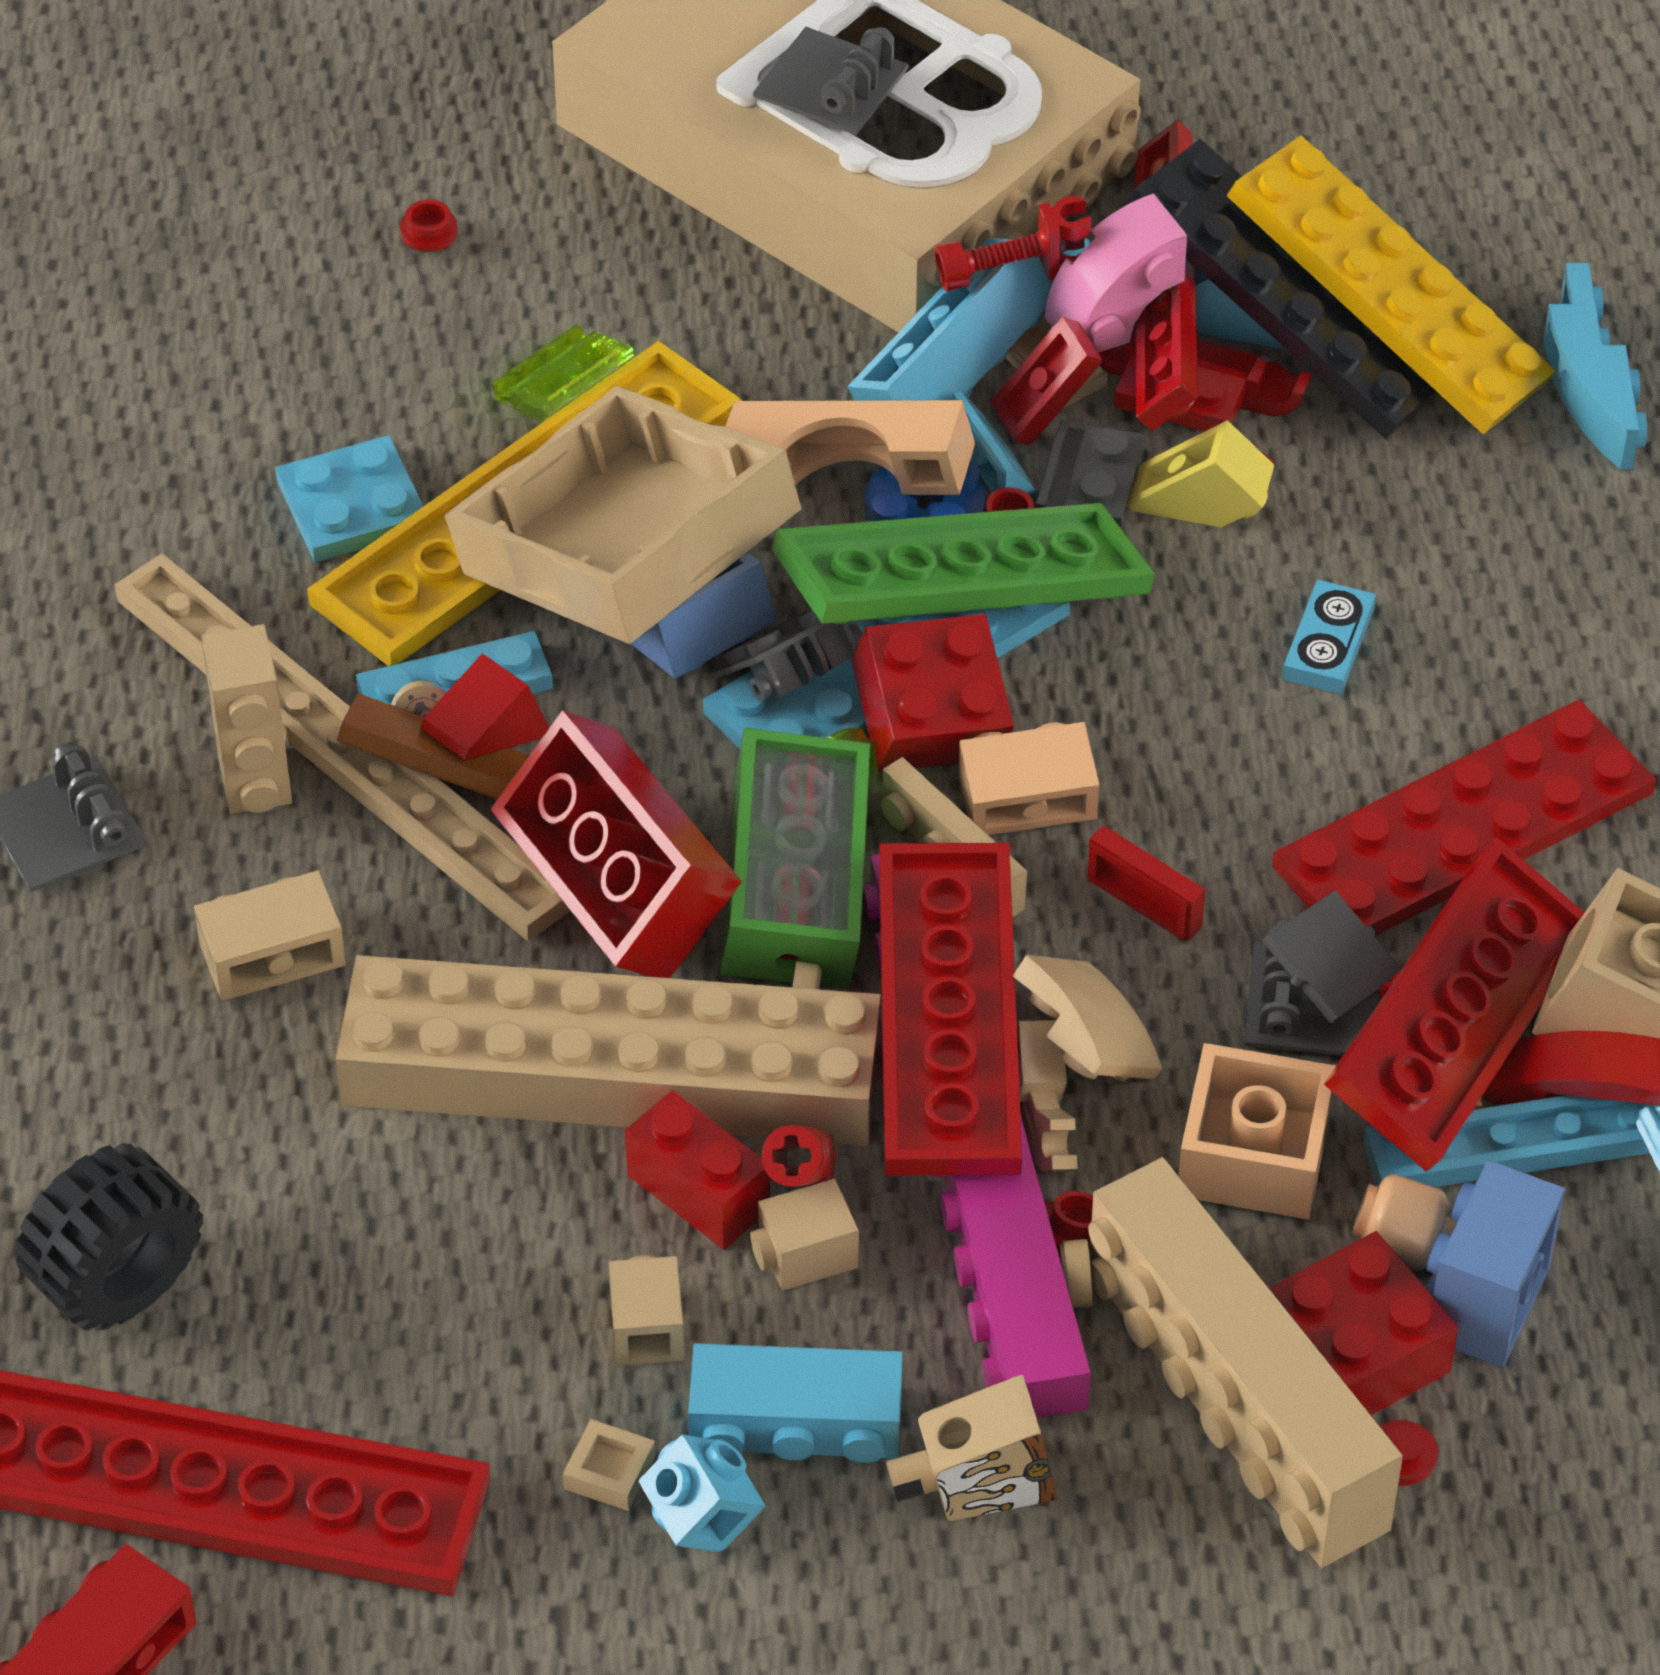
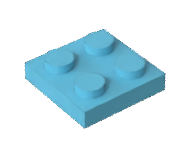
[275,435,423,563]

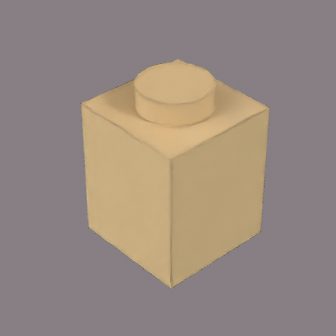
[750,1178,859,1291]
[608,1255,685,1366]

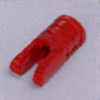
[761,1125,836,1188]

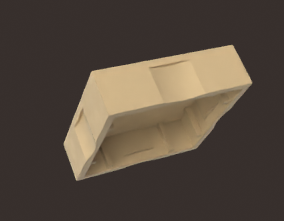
[445,386,801,644]

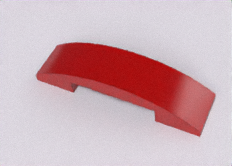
[1484,1031,1660,1106]

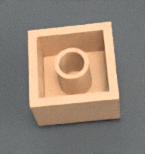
[1178,1043,1336,1220]

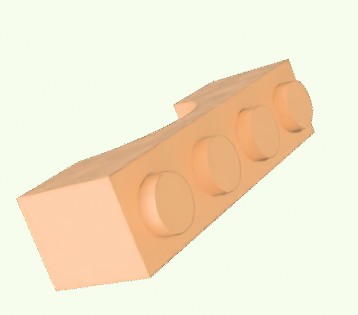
[726,400,975,495]

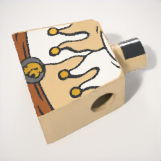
[886,1375,1058,1521]

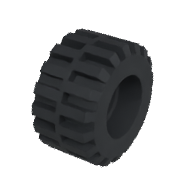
[15,1143,203,1331]

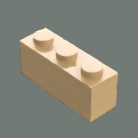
[201,624,292,814]

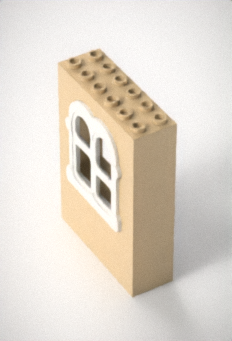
[552,0,1141,332]

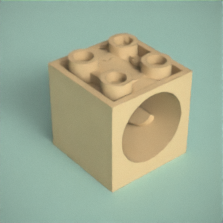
[1531,868,1660,1038]

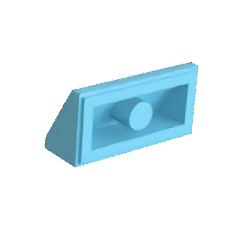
[951,390,1039,501]

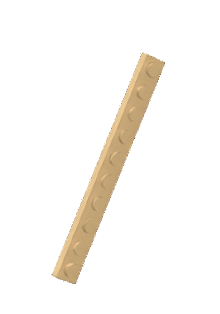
[114,553,571,942]

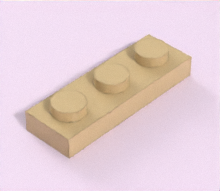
[881,757,1027,917]

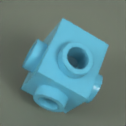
[639,1434,766,1552]

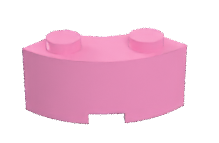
[1045,194,1187,353]

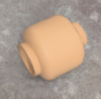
[1352,1174,1457,1273]

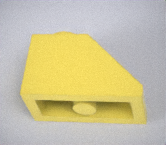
[1127,420,1274,527]

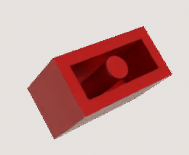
[625,1090,770,1250]

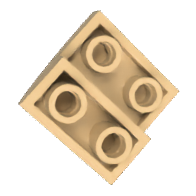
[1013,955,1162,1082]

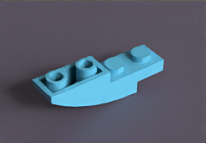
[1543,263,1647,470]

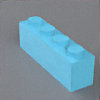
[847,238,1053,401]

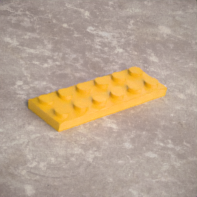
[1227,135,1556,435]

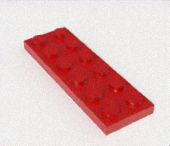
[1272,699,1656,936]
[1324,837,1585,1172]
[879,842,1022,1176]

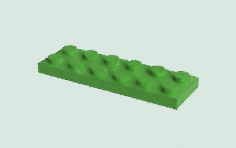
[772,503,1155,624]

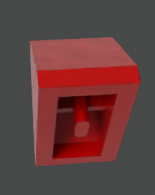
[420,653,549,760]

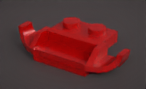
[1099,325,1312,431]

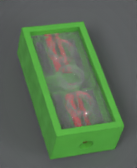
[720,728,870,988]

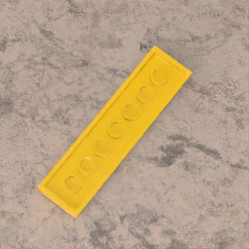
[307,341,742,666]

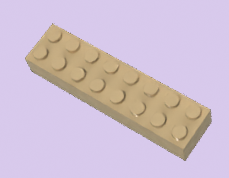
[336,955,881,1146]

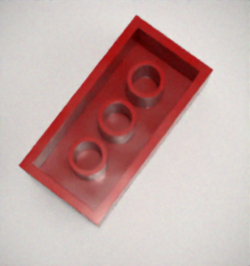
[491,710,742,978]

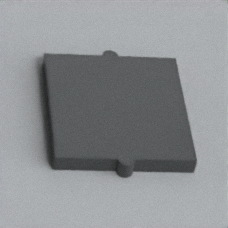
[1262,890,1402,1024]

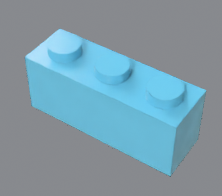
[688,1343,903,1463]

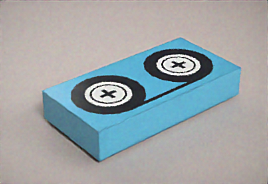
[1282,579,1376,695]

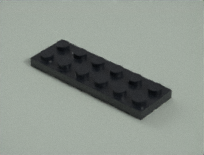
[1125,139,1439,439]

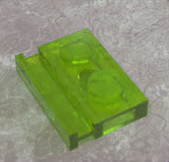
[491,324,635,422]

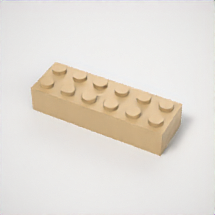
[1088,1157,1403,1568]

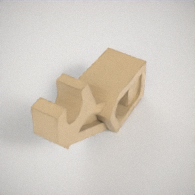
[1017,1020,1078,1172]

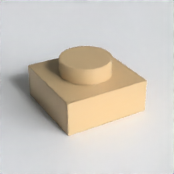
[563,1419,656,1511]

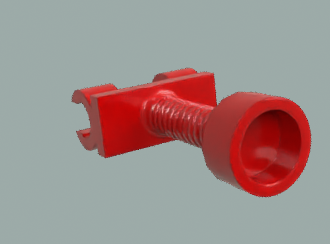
[934,196,1092,292]

